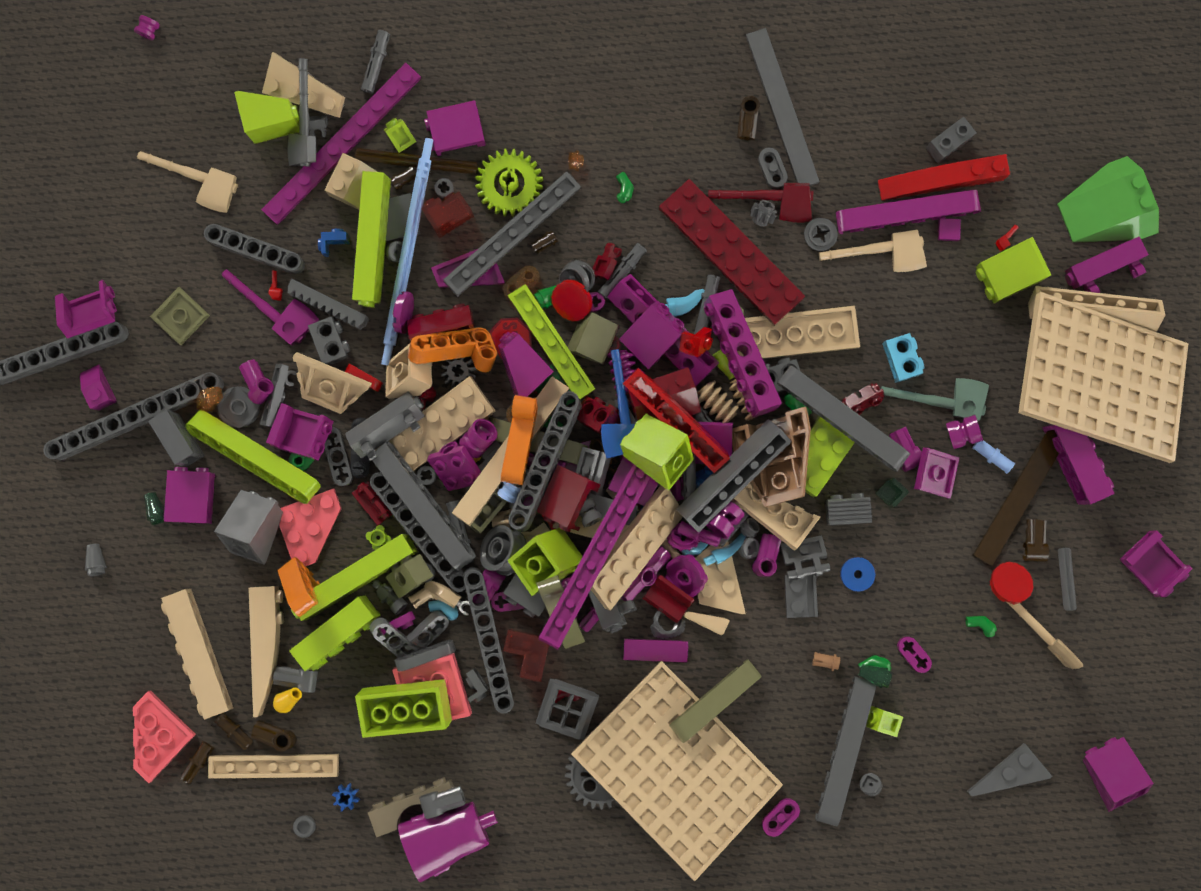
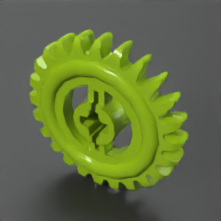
[475,149,543,216]

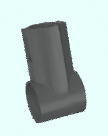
[273,666,318,693]
[419,786,466,819]

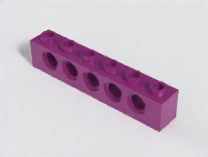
[608,274,719,386]
[704,289,782,418]

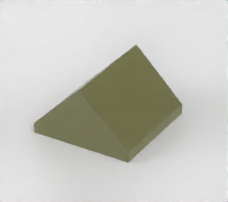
[568,312,619,365]

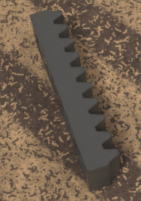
[288,279,369,330]

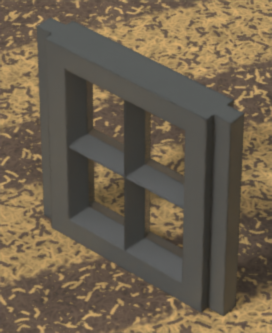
[536,678,599,740]

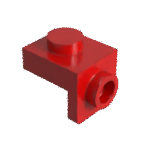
[679,327,713,357]

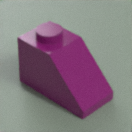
[80,364,117,411]

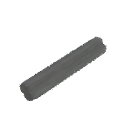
[1058,548,1077,611]

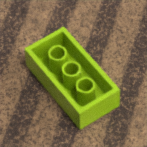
[805,416,855,498]
[289,595,381,671]
[355,679,452,738]

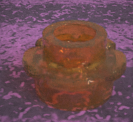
[568,150,584,171]

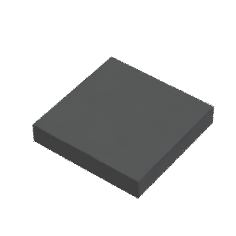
[386,193,421,243]

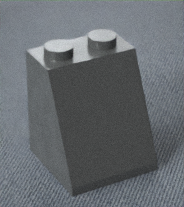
[214,490,283,565]

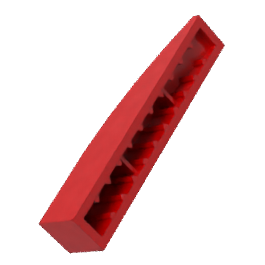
[878,154,1010,201]
[623,368,730,473]

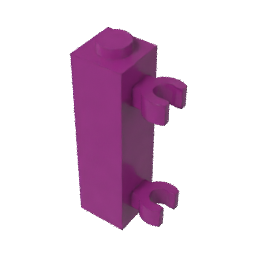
[1065,236,1149,293]

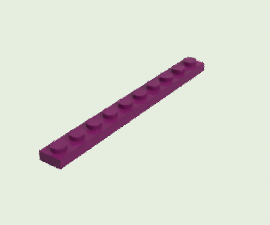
[261,63,421,225]
[538,464,651,649]

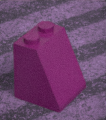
[498,332,554,397]
[1083,737,1154,812]

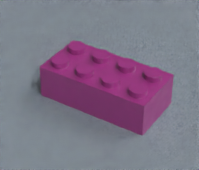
[1042,424,1115,505]

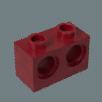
[577,396,621,435]

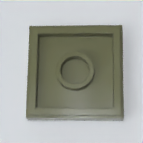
[150,287,210,345]

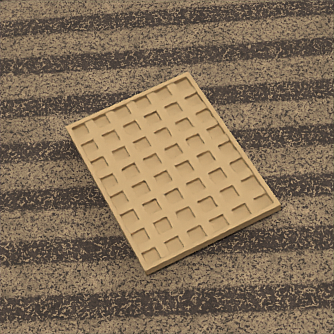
[1018,292,1188,463]
[571,661,783,881]

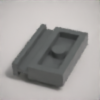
[576,447,611,496]
[784,575,818,618]

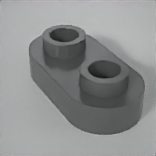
[758,148,788,189]

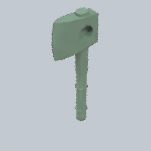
[881,378,989,421]

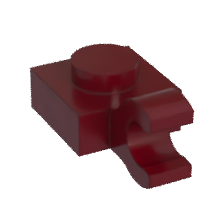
[593,243,622,280]

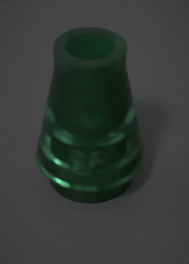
[144,492,165,525]
[859,664,893,688]

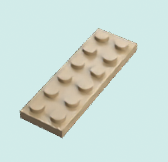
[730,306,860,359]
[375,376,495,471]
[591,485,683,611]

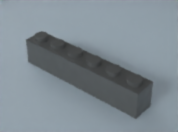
[676,419,792,533]

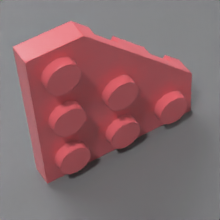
[279,488,342,566]
[392,653,472,720]
[133,690,196,783]

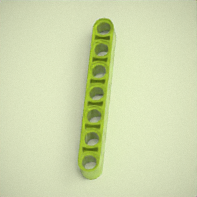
[185,410,320,504]

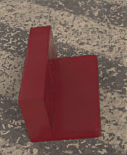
[642,575,694,623]

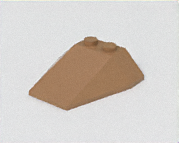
[732,407,811,507]

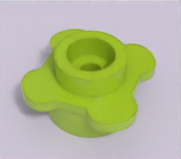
[366,525,391,550]

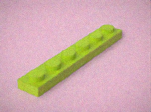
[508,284,595,400]

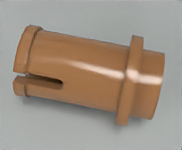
[812,652,840,671]

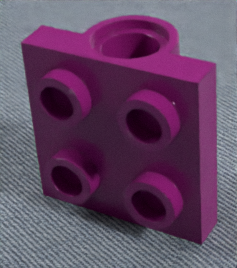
[427,442,481,491]

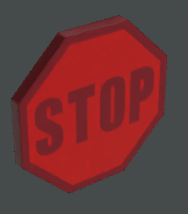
[489,318,532,359]

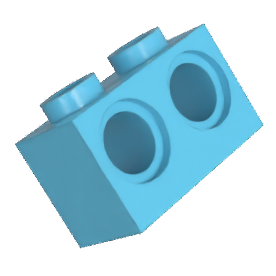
[882,333,924,383]

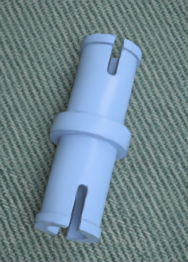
[972,440,1015,474]

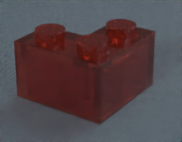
[421,192,474,239]
[503,629,550,682]

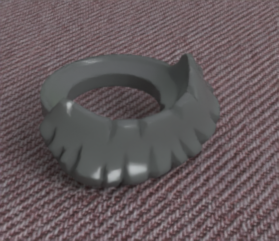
[650,610,686,639]

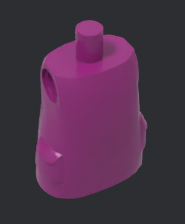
[398,802,498,883]

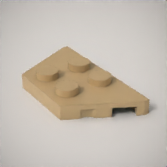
[293,352,372,414]
[695,541,746,614]

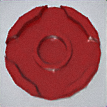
[551,280,593,321]
[990,562,1033,605]

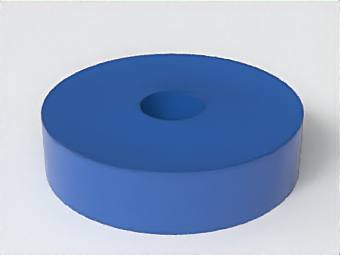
[840,557,875,591]

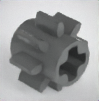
[750,200,777,227]

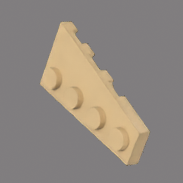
[262,52,345,118]
[731,483,820,551]

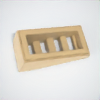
[683,611,730,635]

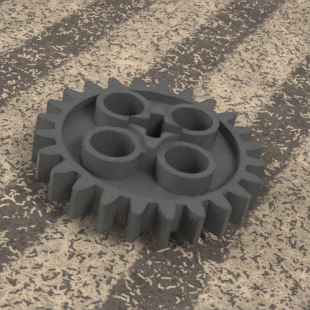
[565,743,618,810]

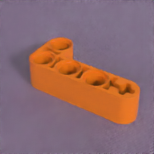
[408,328,497,372]
[501,395,538,485]
[278,557,320,617]

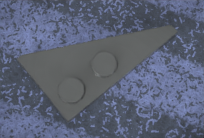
[967,743,1053,796]

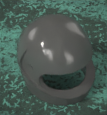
[559,260,595,293]

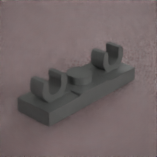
[260,364,297,427]

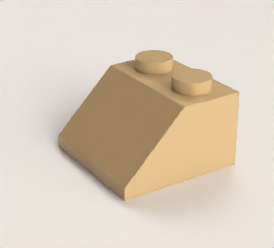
[325,153,377,210]
[386,344,432,398]

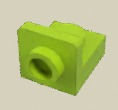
[384,118,416,153]
[866,706,903,737]

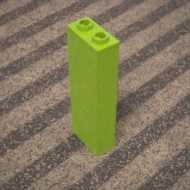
[352,171,391,308]
[291,534,418,621]

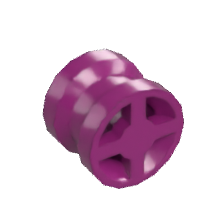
[134,15,160,41]

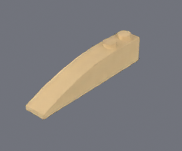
[249,586,284,717]

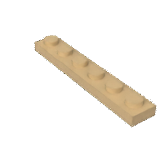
[208,754,339,778]

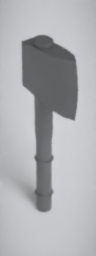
[288,58,316,167]

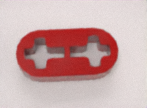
[345,364,383,392]

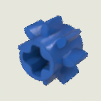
[332,783,360,811]

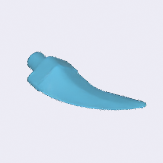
[665,289,704,317]
[703,533,745,566]

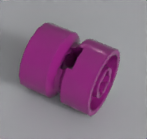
[946,415,983,449]
[459,419,498,458]
[706,501,745,539]

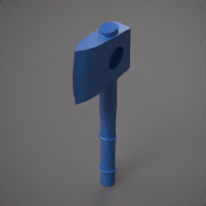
[601,349,635,458]

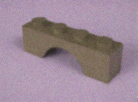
[368,777,454,837]

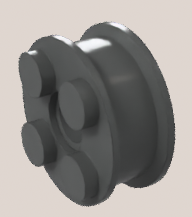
[480,525,527,576]

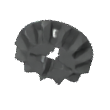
[804,218,838,252]

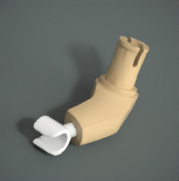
[408,581,470,615]

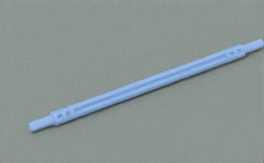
[381,138,433,365]

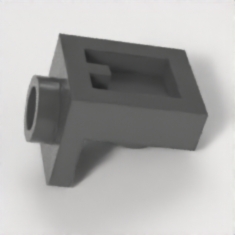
[466,667,489,703]

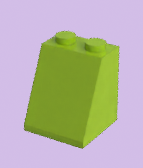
[234,91,300,144]
[976,237,1051,303]
[620,414,694,490]
[507,528,582,596]

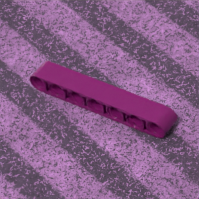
[835,190,981,234]

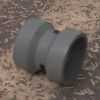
[579,498,603,528]

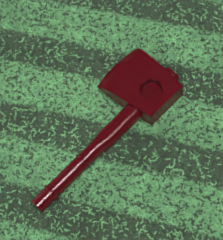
[708,183,813,223]

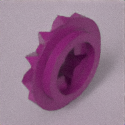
[667,523,700,552]

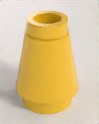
[273,688,302,713]

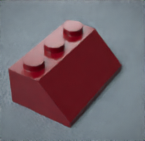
[407,304,475,341]
[627,367,701,421]

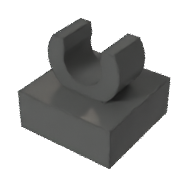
[309,115,328,137]

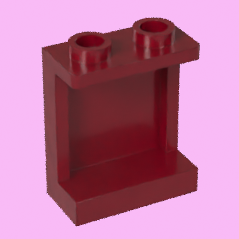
[537,465,601,532]

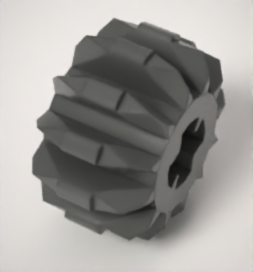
[441,357,477,389]

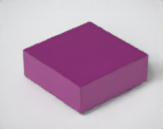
[938,218,961,241]

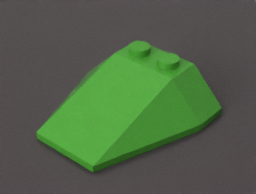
[1057,156,1159,242]

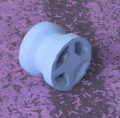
[497,482,522,503]

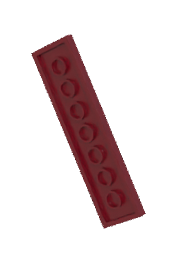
[659,179,805,326]

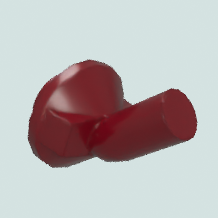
[415,386,436,411]

